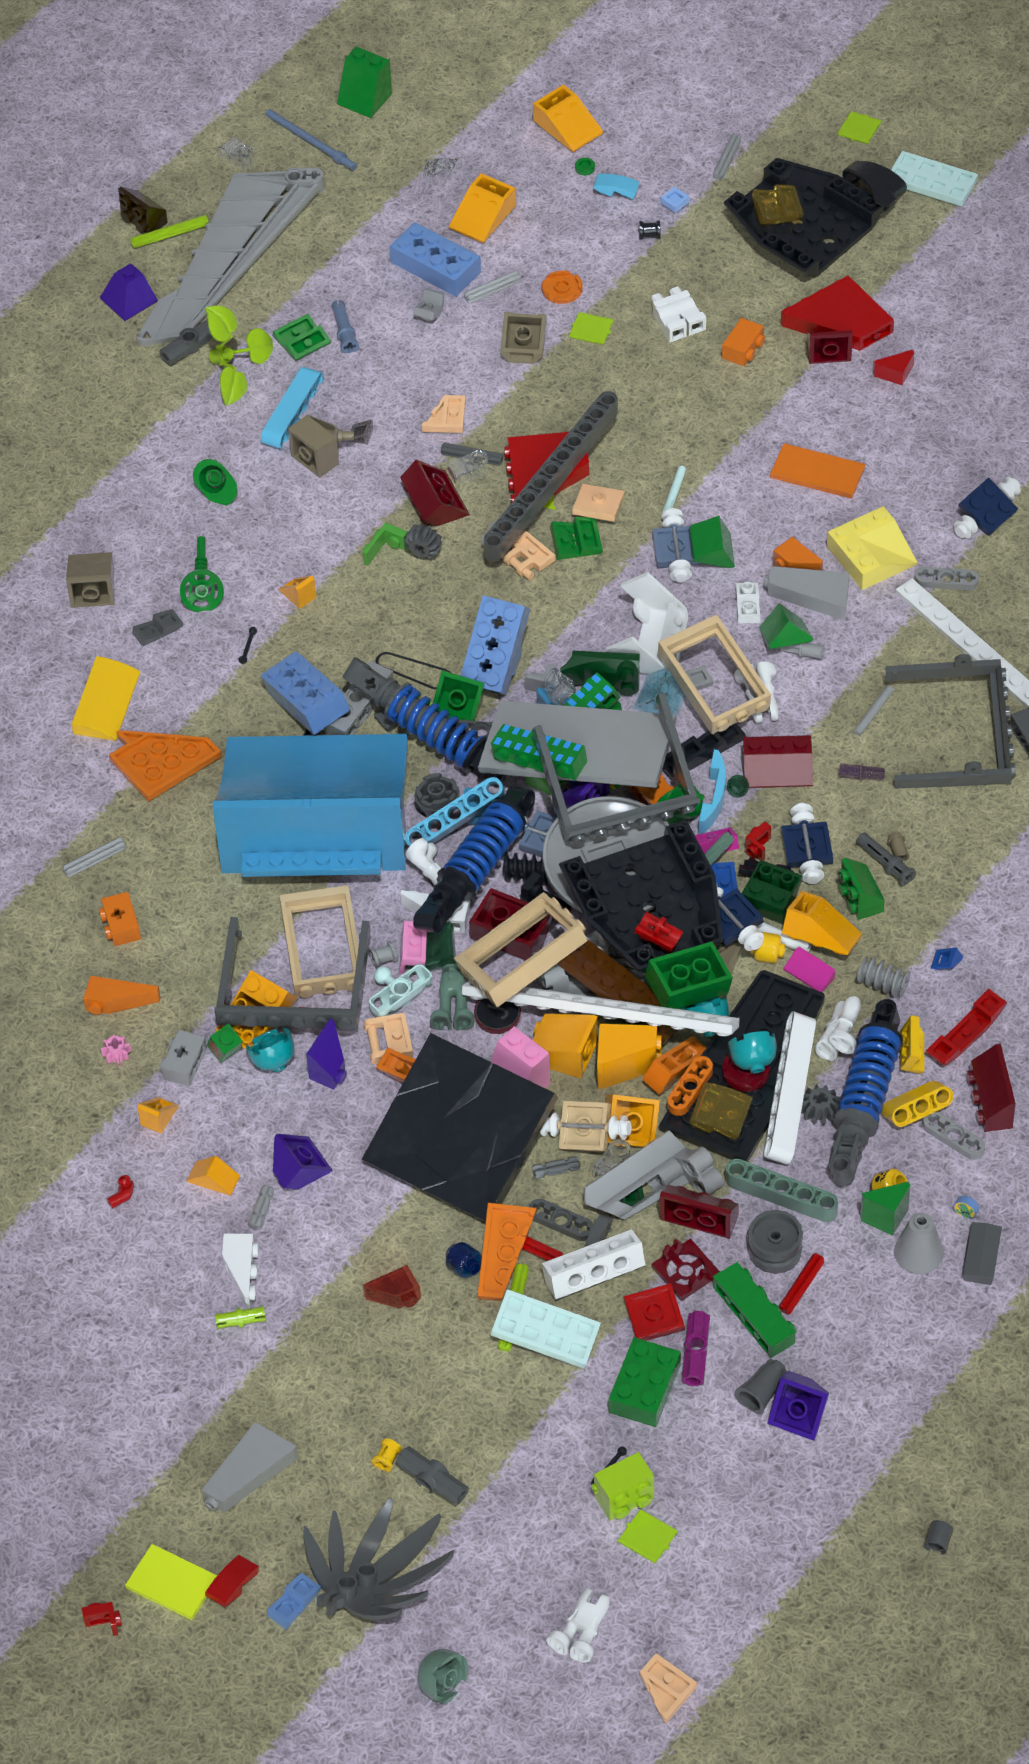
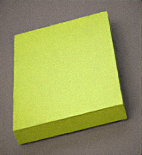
[125,1544,217,1620]

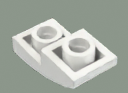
[736,582,760,624]

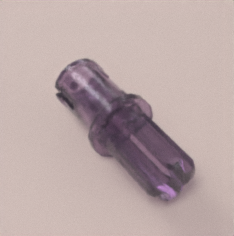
[839,763,885,781]

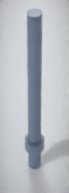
[265,109,357,171]

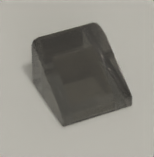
[347,420,373,445]

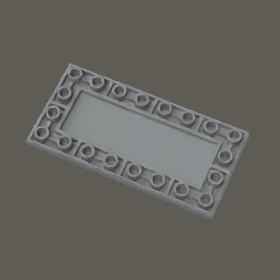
[478,700,676,788]

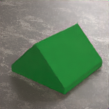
[689,516,735,568]
[759,603,813,649]
[433,670,485,721]
[860,1181,910,1236]

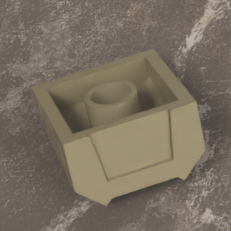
[501,312,547,364]

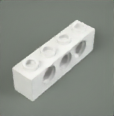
[542,1229,645,1300]

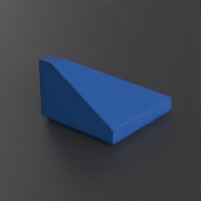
[931,947,963,970]

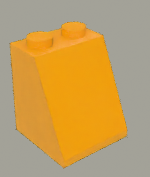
[533,1014,598,1079]
[597,1024,662,1089]

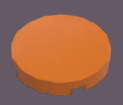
[542,270,583,304]

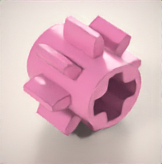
[101,1035,131,1065]

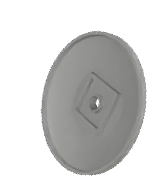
[542,796,669,912]

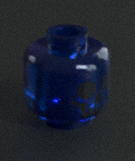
[446,1242,482,1278]

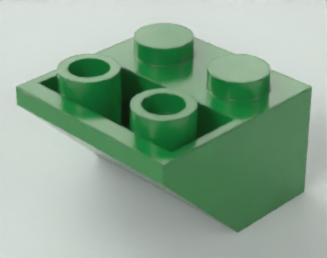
[838,858,885,920]

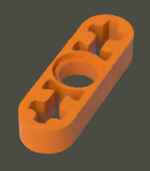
[668,1056,713,1116]

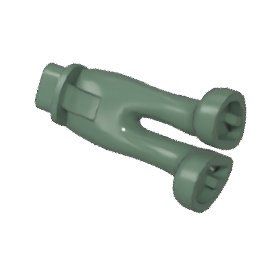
[430,958,474,1030]

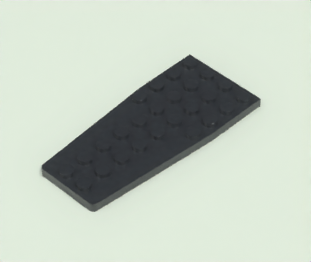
[659,970,825,1162]

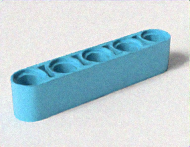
[261,366,323,449]
[405,777,505,847]

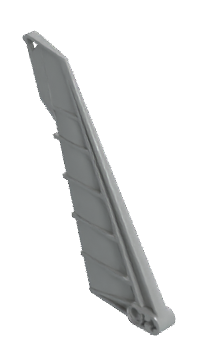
[136,168,325,346]

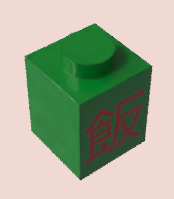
[207,1023,243,1063]

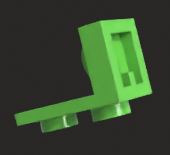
[362,522,407,566]

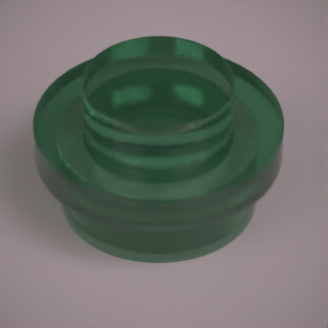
[727,775,749,798]

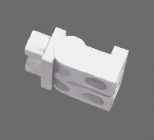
[651,287,706,343]

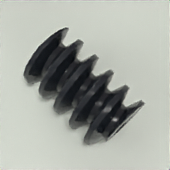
[503,852,549,885]

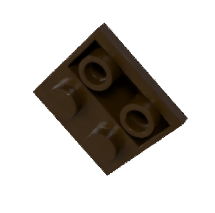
[118,187,168,233]

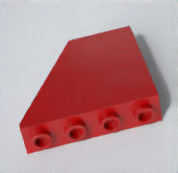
[781,276,894,351]
[504,432,589,503]

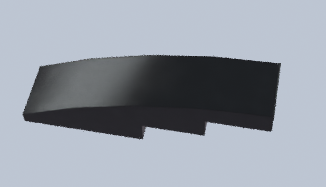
[663,723,746,778]

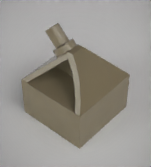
[288,415,354,478]

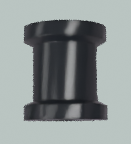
[639,220,661,239]

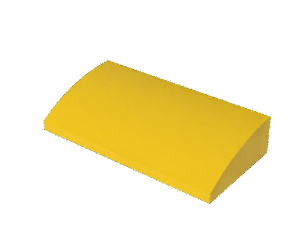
[71,656,141,741]

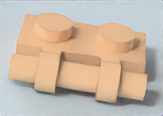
[502,531,556,580]

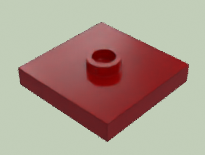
[624,1283,685,1341]

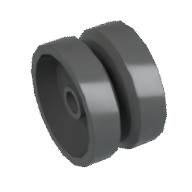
[748,1210,803,1274]

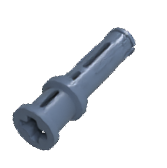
[331,300,359,354]

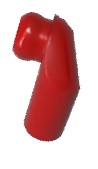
[106,1175,134,1209]

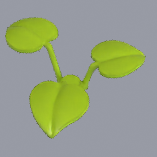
[205,306,273,406]

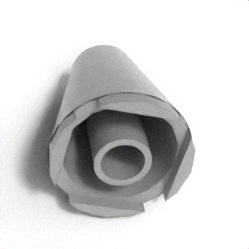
[894,1213,944,1274]

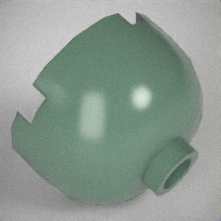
[418,1649,469,1704]

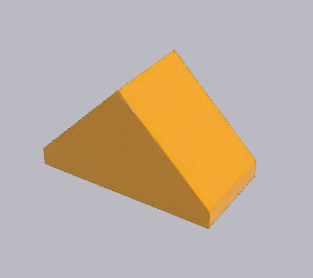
[278,575,316,609]
[137,1097,179,1134]
[186,1156,240,1196]

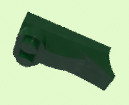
[560,651,640,696]

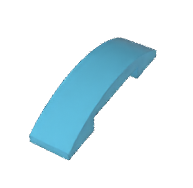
[699,749,726,834]

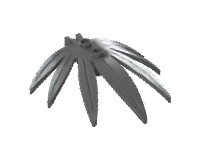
[303,1498,454,1620]

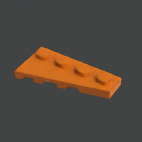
[477,1203,537,1301]

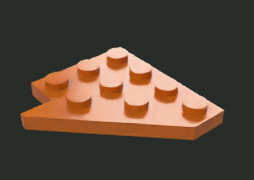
[109,730,222,802]

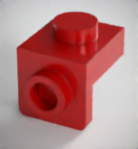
[745,821,771,861]
[82,1602,122,1636]

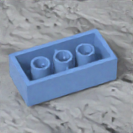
[389,222,481,297]
[461,595,531,695]
[260,651,350,735]

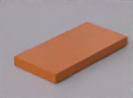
[770,443,866,499]

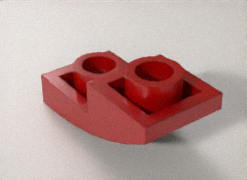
[205,1555,259,1607]

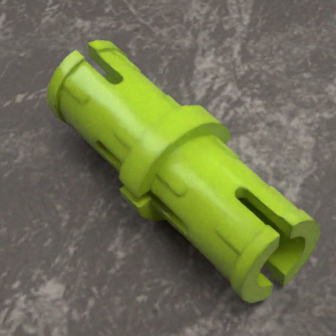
[215,1306,266,1330]

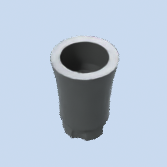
[735,1358,787,1414]

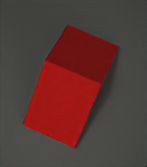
[873,349,914,385]

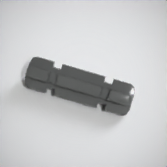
[532,1156,580,1179]

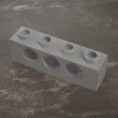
[323,661,394,735]

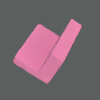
[399,921,427,974]

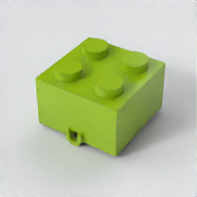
[591,1452,654,1521]

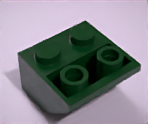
[742,860,803,924]

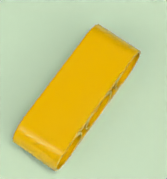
[882,1080,954,1127]

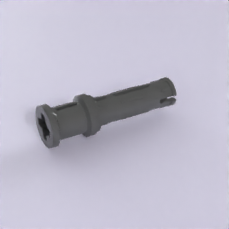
[856,832,916,886]

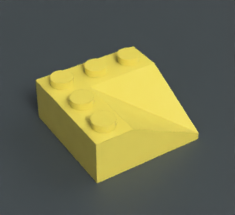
[827,506,918,590]

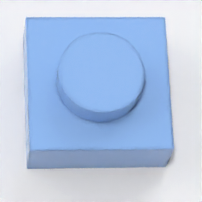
[660,187,689,213]

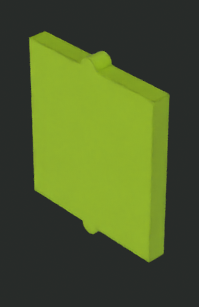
[837,111,882,145]
[569,312,614,345]
[617,1509,678,1564]

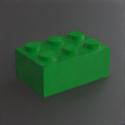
[645,941,733,1009]
[608,1337,681,1427]

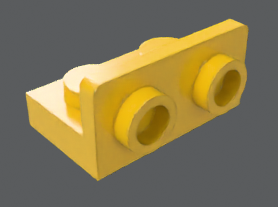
[900,1015,925,1074]

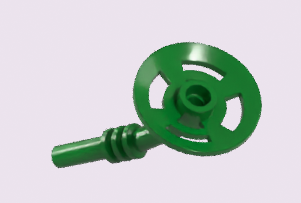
[180,536,224,613]

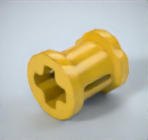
[371,1438,402,1472]

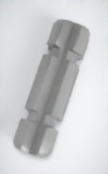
[248,1185,274,1230]

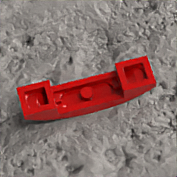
[926,989,1007,1066]

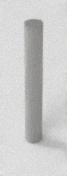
[853,685,894,736]

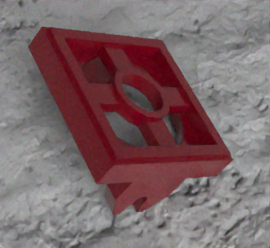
[651,1238,720,1301]

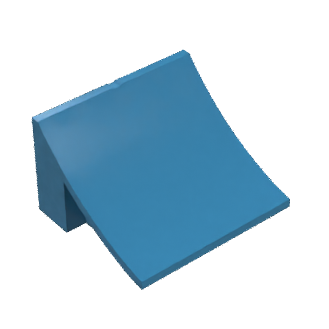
[213,734,408,877]

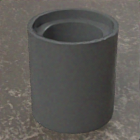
[924,1520,953,1555]

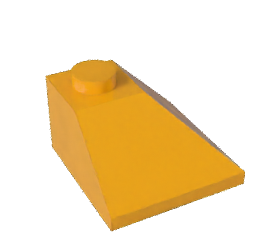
[606,1094,660,1147]

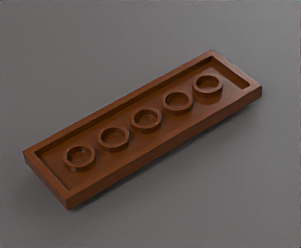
[557,939,680,1046]

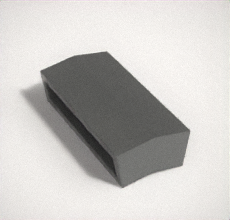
[963,1222,1002,1285]

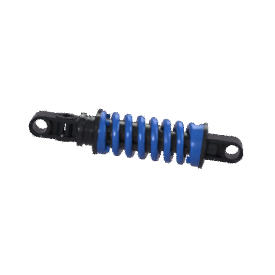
[413,787,535,933]

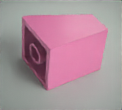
[491,1026,550,1088]

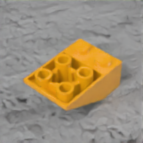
[533,84,603,152]
[449,173,516,243]
[782,891,862,955]
[215,970,298,1049]

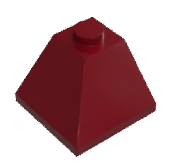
[807,330,853,364]

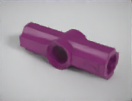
[682,1310,710,1387]

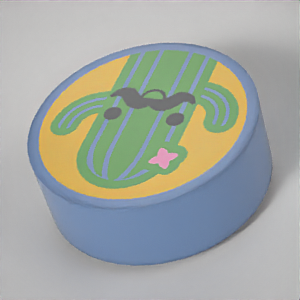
[953,1196,979,1219]

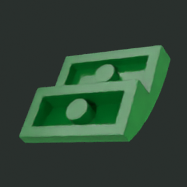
[272,313,331,361]
[550,517,603,560]

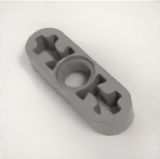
[915,567,979,591]
[923,1112,985,1160]

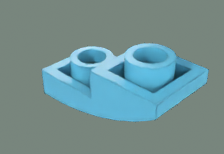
[593,174,639,199]

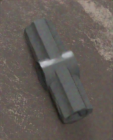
[159,319,213,365]
[395,1446,469,1507]

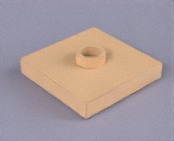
[572,484,625,522]

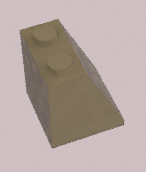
[66,552,115,608]

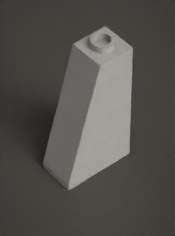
[764,566,850,620]
[202,1422,298,1513]

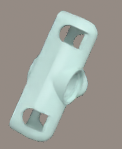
[369,964,432,1017]

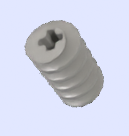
[857,957,910,997]

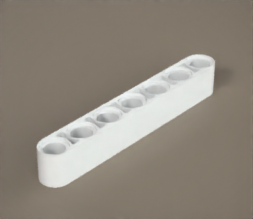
[764,1011,816,1165]

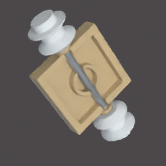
[540,1101,632,1152]

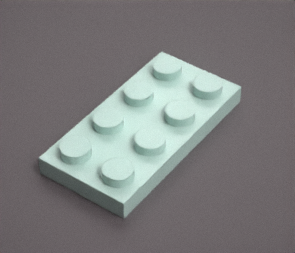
[891,151,978,207]
[491,1289,601,1369]

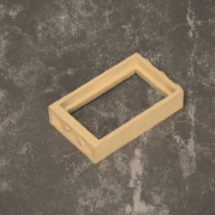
[658,614,771,734]
[280,885,365,998]
[454,892,588,1007]

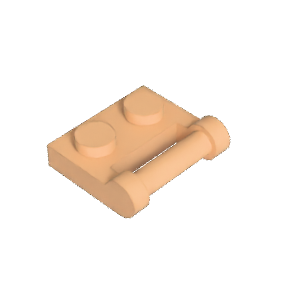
[363,1012,413,1064]

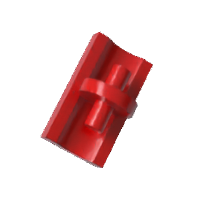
[634,912,683,953]

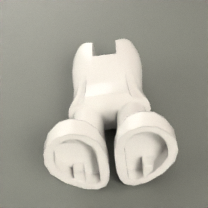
[734,662,779,724]
[406,838,443,885]
[816,996,861,1061]
[546,1588,610,1663]

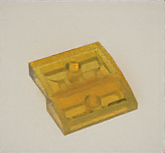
[752,184,804,224]
[689,1083,753,1140]

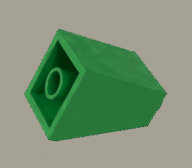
[337,46,392,118]

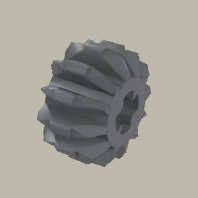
[404,523,442,560]
[801,1084,840,1125]

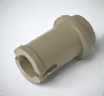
[887,832,910,861]

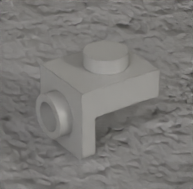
[414,289,445,321]

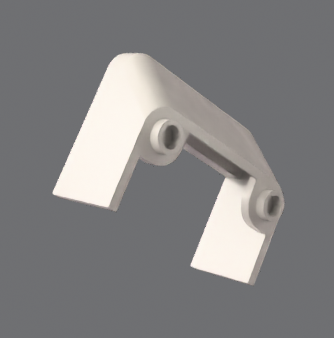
[605,572,688,677]

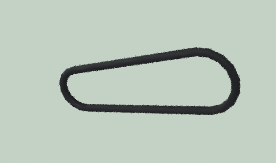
[375,652,450,690]

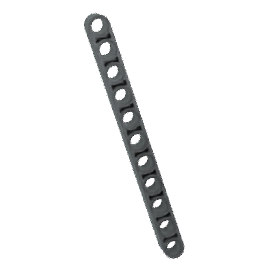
[484,391,618,561]

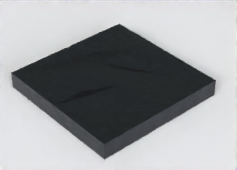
[362,1033,558,1223]

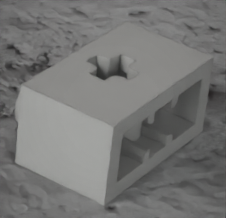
[160,1030,207,1086]

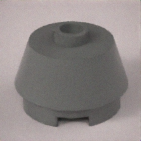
[414,773,460,817]

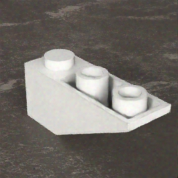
[401,890,470,934]
[222,1234,259,1309]

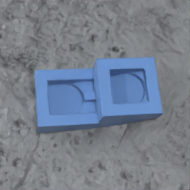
[267,1572,321,1630]

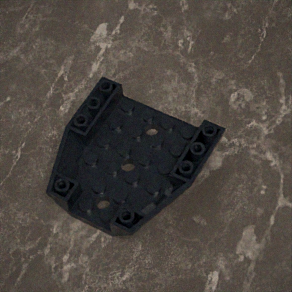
[724,158,884,277]
[559,819,723,973]

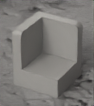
[525,664,557,692]

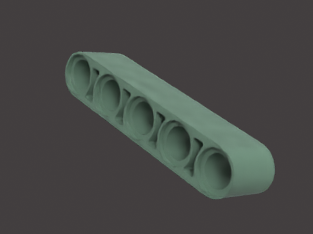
[725,1159,838,1222]

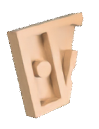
[422,395,466,433]
[640,1653,698,1724]

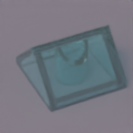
[633,667,686,718]

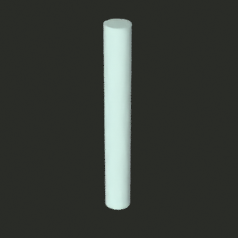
[661,466,686,515]

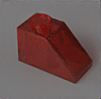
[363,1265,421,1309]

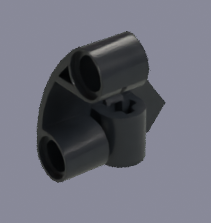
[842,161,907,211]

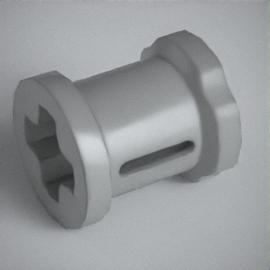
[369,941,398,969]

